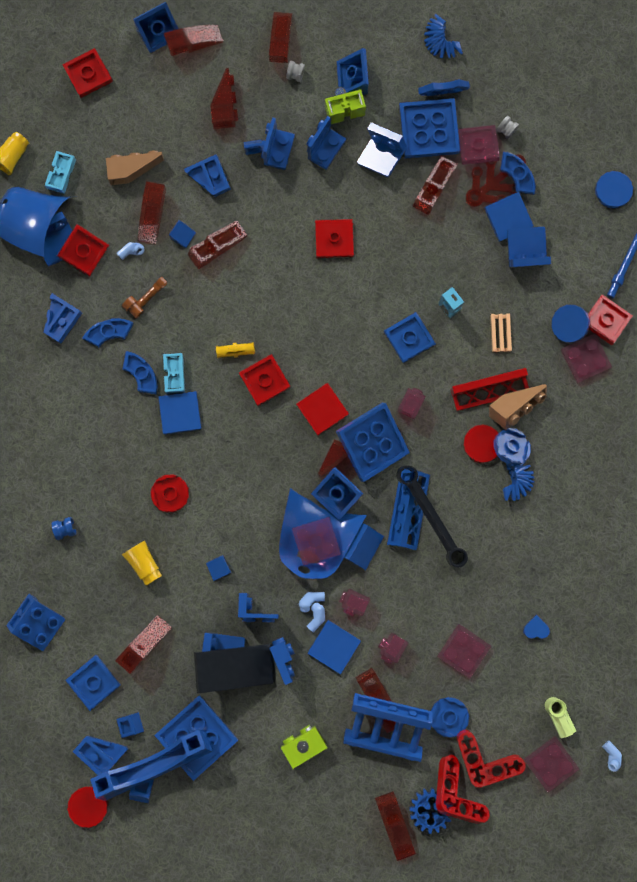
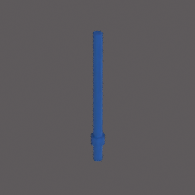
[607,233,637,299]

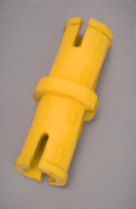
[216,342,255,358]

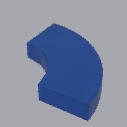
[418,79,470,96]
[500,151,535,195]
[82,318,134,348]
[123,351,157,395]

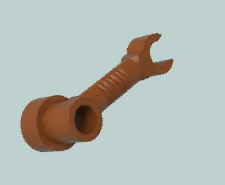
[121,277,167,319]

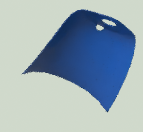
[0,187,77,257]
[279,488,367,579]

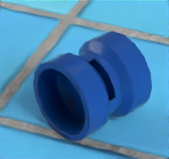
[52,517,76,540]

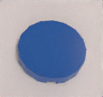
[595,171,633,209]
[552,305,590,342]
[494,428,531,466]
[430,697,469,738]

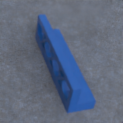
[387,469,430,550]

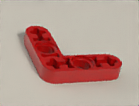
[457,730,526,788]
[436,755,490,824]

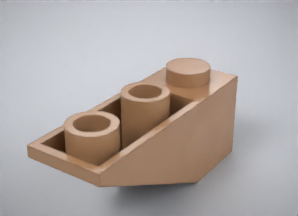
[106,151,164,185]
[489,384,547,430]

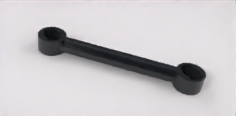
[396,465,468,568]

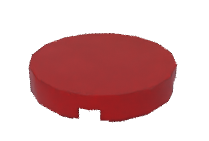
[463,425,498,463]
[151,475,189,513]
[67,786,108,828]

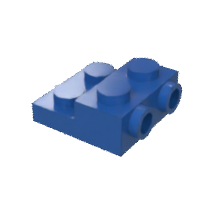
[270,637,295,685]

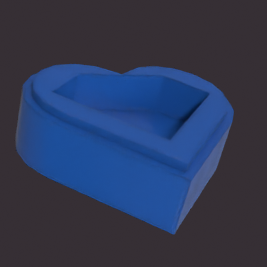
[523,615,550,639]

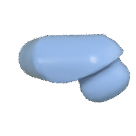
[116,242,145,260]
[299,592,325,612]
[307,603,325,633]
[602,740,622,772]

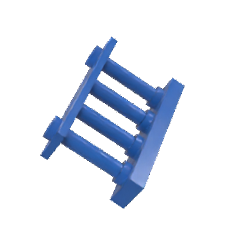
[343,693,433,762]

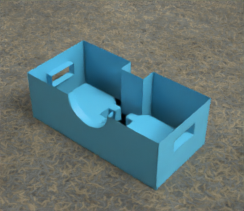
[45,151,76,194]
[438,287,464,318]
[163,353,185,394]

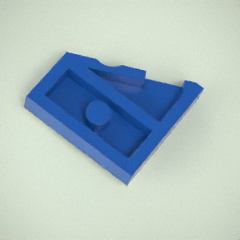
[184,154,231,197]
[44,293,82,344]
[73,736,129,775]

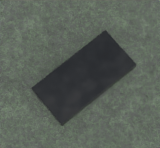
[194,644,273,693]

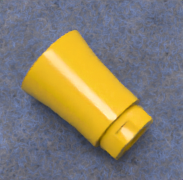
[0,132,29,175]
[122,541,162,585]

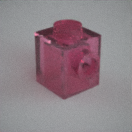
[397,388,426,420]
[339,589,371,617]
[378,632,408,664]

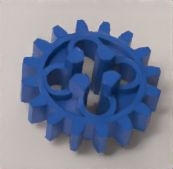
[409,788,452,834]

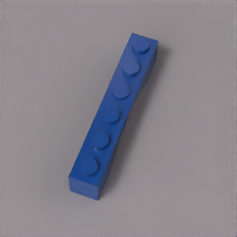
[90,730,213,801]

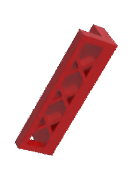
[450,368,529,411]

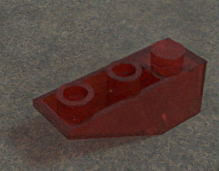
[210,68,238,129]
[115,615,172,674]

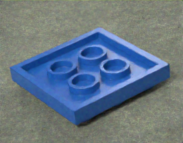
[399,98,460,159]
[336,402,410,482]
[154,695,239,781]

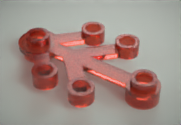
[465,155,526,207]

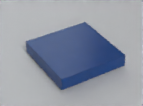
[484,192,533,242]
[384,312,436,363]
[159,391,201,434]
[308,620,361,674]
[65,655,121,711]

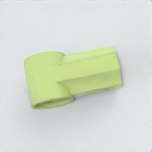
[545,697,576,738]

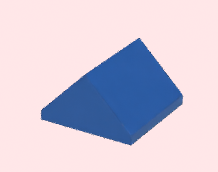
[133,2,182,53]
[337,48,369,95]
[311,467,363,520]
[344,523,384,570]

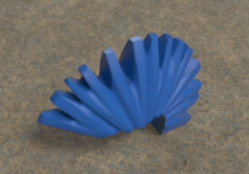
[424,14,463,58]
[503,460,534,501]

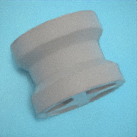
[286,61,305,82]
[496,116,519,139]

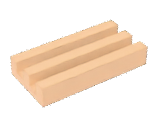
[490,314,512,352]

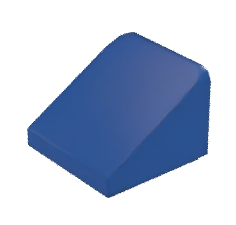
[244,140,262,155]
[169,220,196,248]
[206,555,231,581]
[116,712,144,738]
[129,780,154,803]

